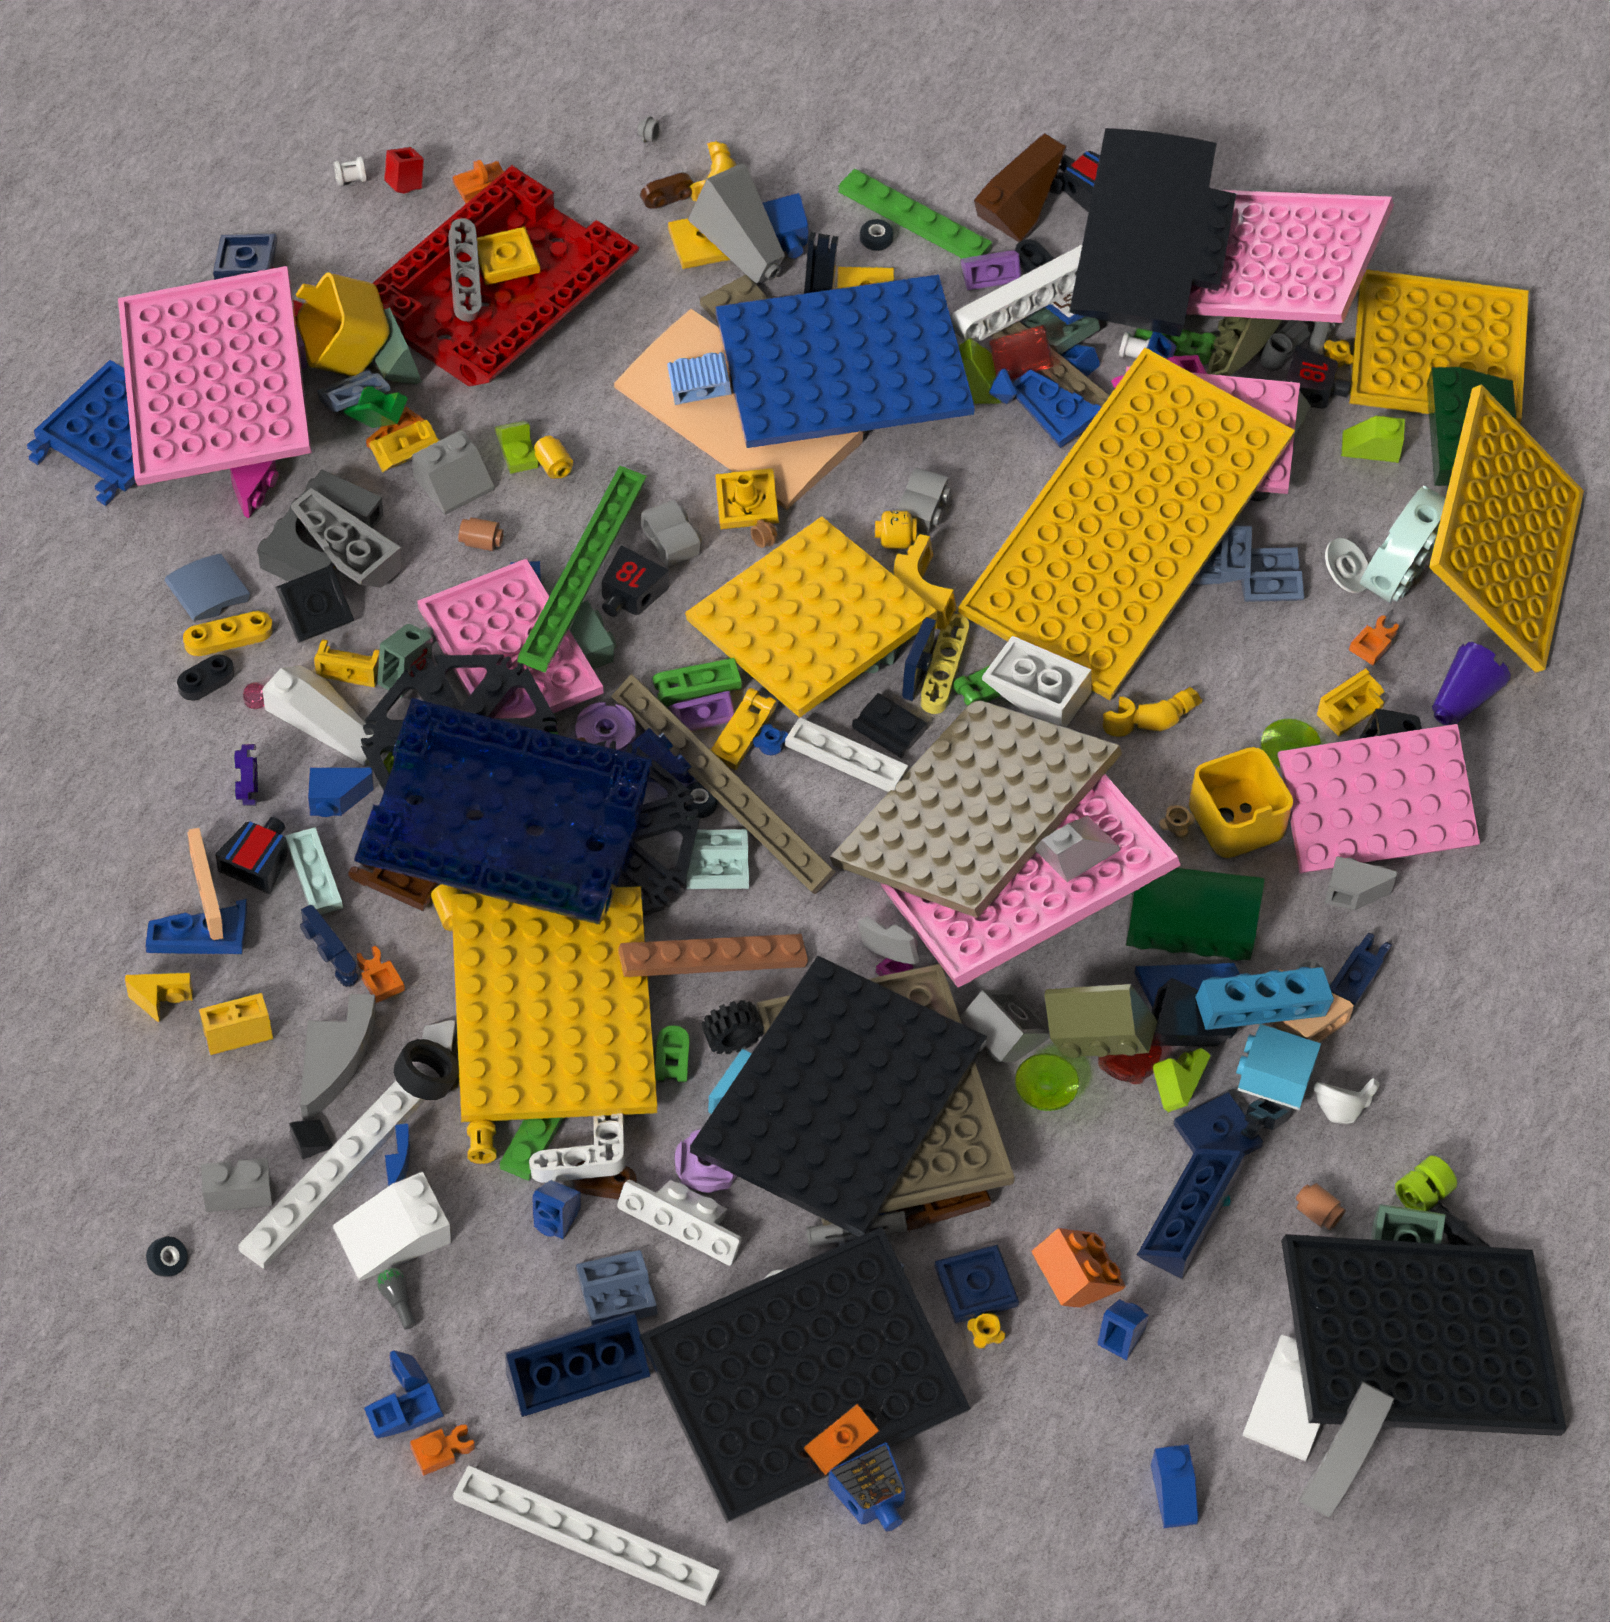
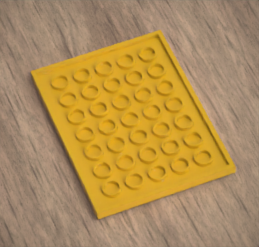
[1429,385,1584,673]
[451,887,657,1122]

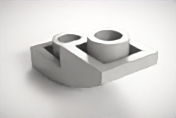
[858,916,920,964]

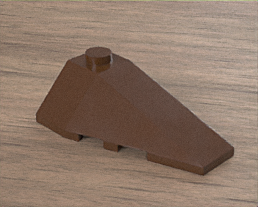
[974,133,1067,242]

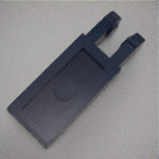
[300,904,358,987]
[1329,932,1392,1011]

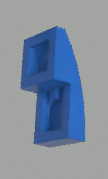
[385,1124,410,1187]
[364,1383,444,1439]

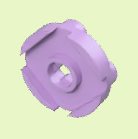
[575,702,635,754]
[675,1129,737,1192]

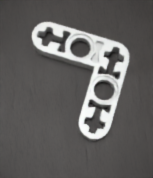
[529,1113,626,1183]

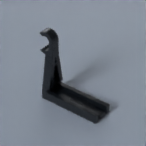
[804,232,838,294]

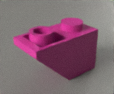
[230,460,279,518]

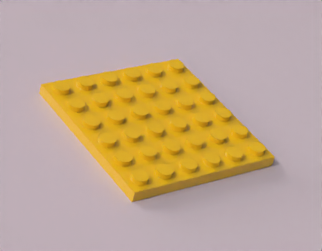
[1349,269,1529,424]
[685,516,938,718]

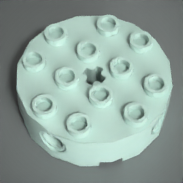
[1360,486,1446,604]

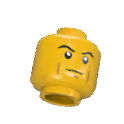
[875,510,917,549]

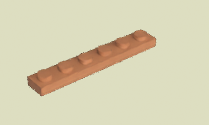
[618,934,808,977]

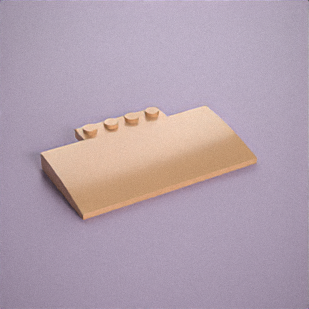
[614,309,863,510]

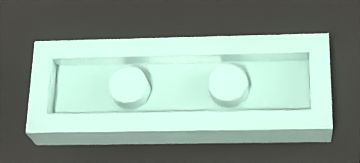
[285,827,343,915]

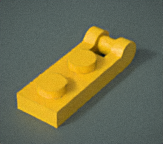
[711,688,778,771]

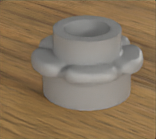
[637,116,660,143]

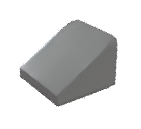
[423,1020,457,1054]

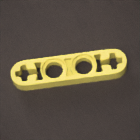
[921,614,969,714]

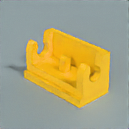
[368,420,440,472]
[314,639,380,688]
[1317,668,1384,737]
[199,993,273,1055]

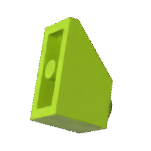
[1341,416,1405,463]

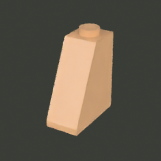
[1272,969,1354,1043]

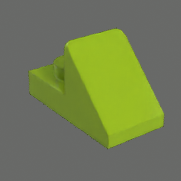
[495,421,538,474]
[1153,1048,1211,1112]

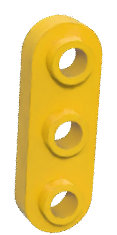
[183,611,273,656]

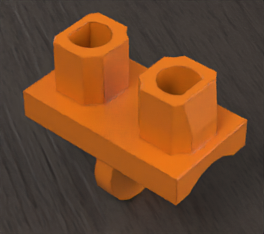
[453,159,503,203]

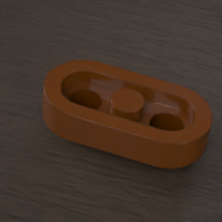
[640,172,694,209]
[572,1160,637,1200]

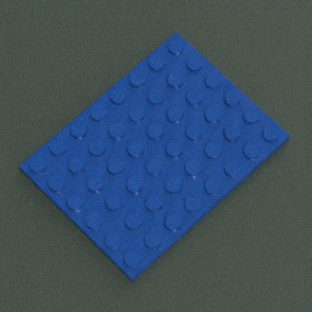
[715,274,975,448]

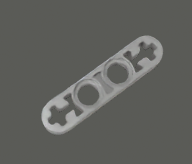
[449,218,481,322]

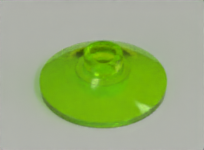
[1261,719,1321,768]
[1015,1053,1079,1111]

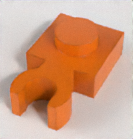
[1349,615,1399,665]
[357,946,405,1003]
[410,1425,475,1476]

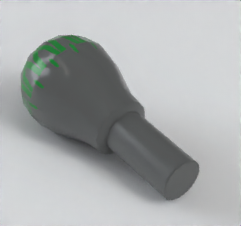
[377,1267,416,1330]

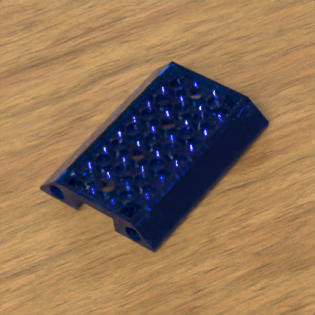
[354,698,652,924]

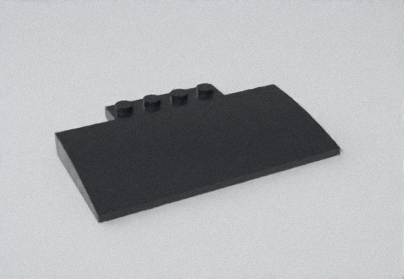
[1069,128,1236,337]

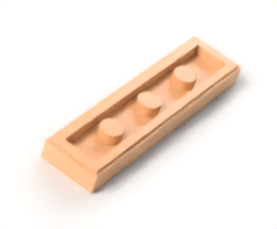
[187,828,223,940]

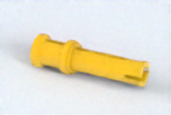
[467,1119,497,1164]

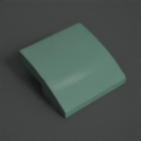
[1019,307,1100,355]

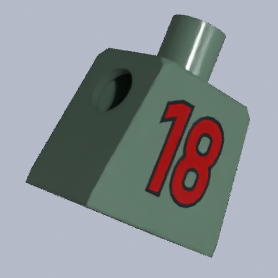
[377,624,436,698]

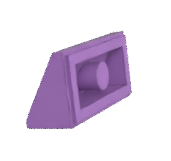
[961,251,1021,290]
[668,691,735,731]

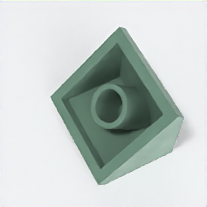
[374,308,422,384]
[1371,1204,1446,1244]

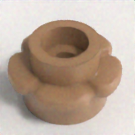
[751,519,777,548]

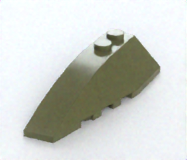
[1207,316,1282,376]

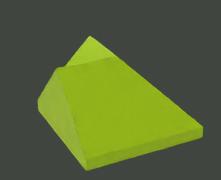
[958,338,1000,404]

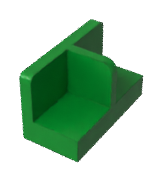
[344,386,408,428]

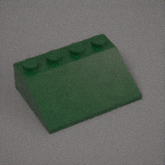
[1427,367,1516,486]
[1126,868,1265,961]

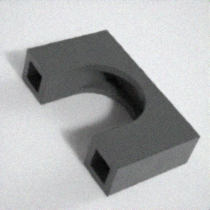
[257,469,383,582]

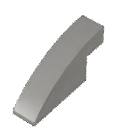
[300,994,376,1121]

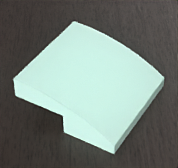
[686,829,749,889]

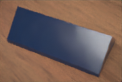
[1137,1148,1245,1279]
[505,1313,651,1417]

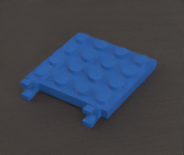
[27,360,136,506]

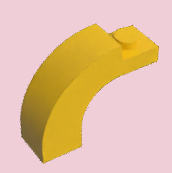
[894,534,957,630]

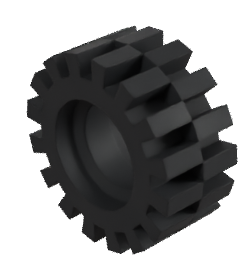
[701,1000,764,1054]

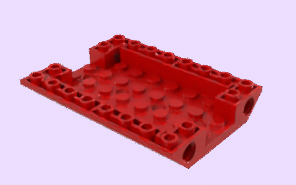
[372,165,639,387]

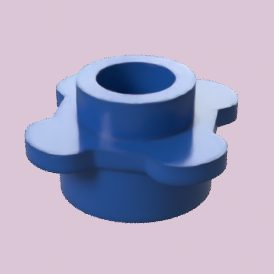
[753,724,788,756]

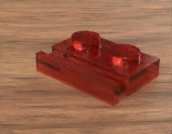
[989,325,1054,379]

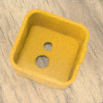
[296,272,389,376]
[1188,747,1293,858]

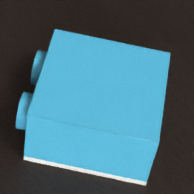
[1236,1024,1321,1110]

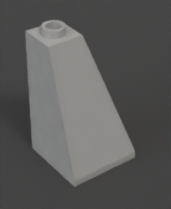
[688,163,785,284]

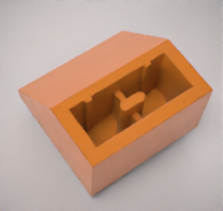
[1031,1228,1126,1308]

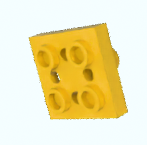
[715,468,779,530]

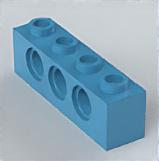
[1195,967,1334,1030]

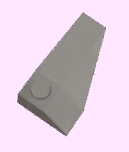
[291,488,401,588]

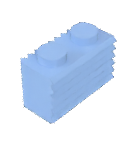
[667,352,731,405]

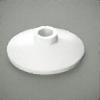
[1325,538,1369,593]

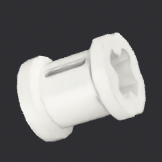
[334,157,366,186]
[1119,332,1150,358]

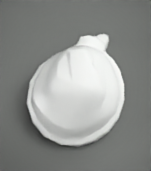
[1314,1078,1380,1125]

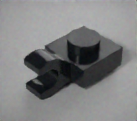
[1240,1098,1292,1140]

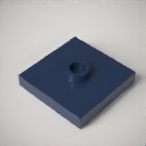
[213,234,278,280]
[902,617,936,701]
[1173,1092,1264,1156]
[934,1244,1019,1324]

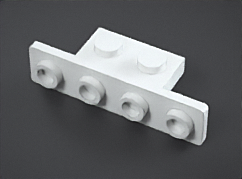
[617,1180,742,1265]

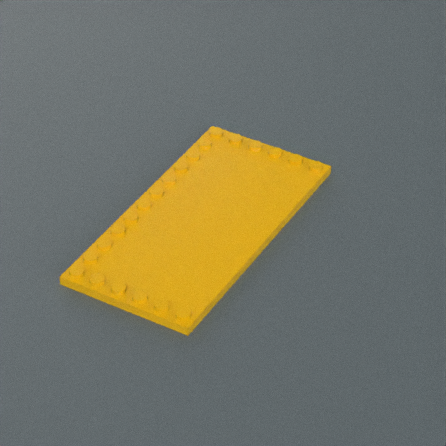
[958,347,1295,701]

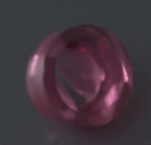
[243,682,265,709]

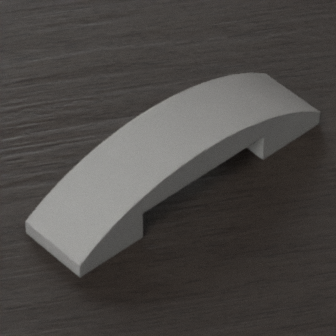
[1299,1382,1394,1517]

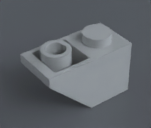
[1324,856,1397,910]

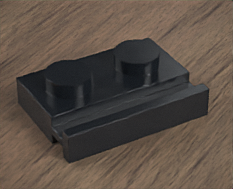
[852,693,927,758]

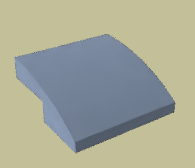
[317,370,391,412]
[1191,525,1252,585]
[1241,547,1304,602]
[164,553,250,621]
[576,1250,658,1326]

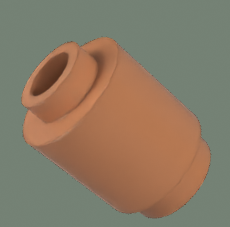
[458,517,504,551]
[1295,1183,1346,1230]

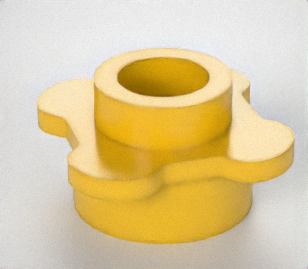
[1324,340,1353,367]
[967,1313,1005,1349]

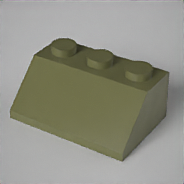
[1044,984,1158,1058]

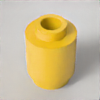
[534,436,574,479]

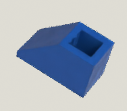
[532,1180,581,1239]

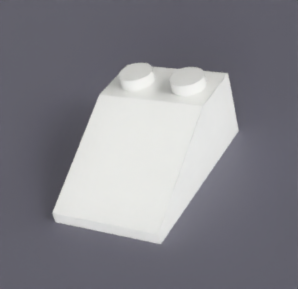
[982,636,1091,728]
[333,1172,451,1282]
[1242,1334,1320,1461]

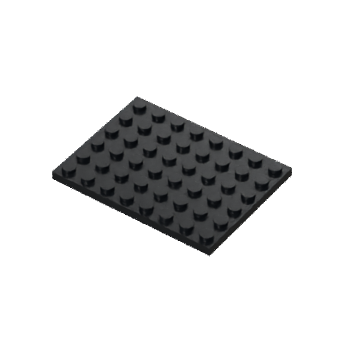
[690,956,987,1237]
[639,1227,971,1523]
[1281,1234,1567,1436]

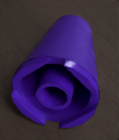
[1432,642,1511,725]

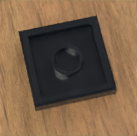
[275,565,355,643]

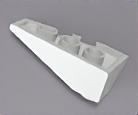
[262,665,373,765]

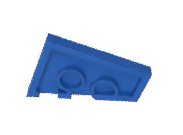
[1013,369,1101,448]
[146,899,247,954]
[1134,963,1240,1008]

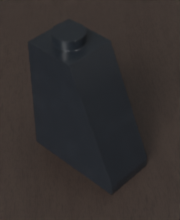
[1151,978,1238,1046]

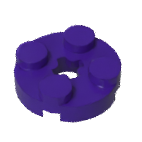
[234,744,258,806]

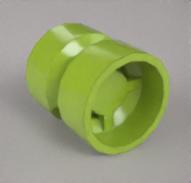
[1395,1155,1458,1211]

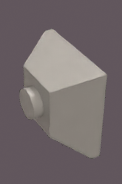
[1035,815,1120,882]

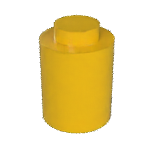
[431,882,463,931]

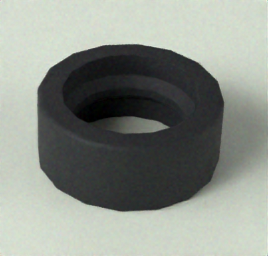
[393,1039,459,1100]

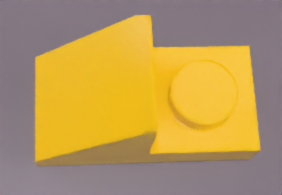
[125,973,193,1022]

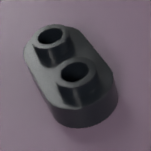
[1015,239,1054,273]
[177,654,234,701]

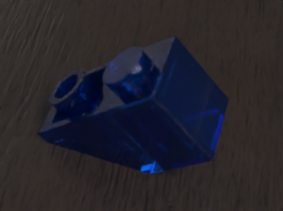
[622,728,695,783]

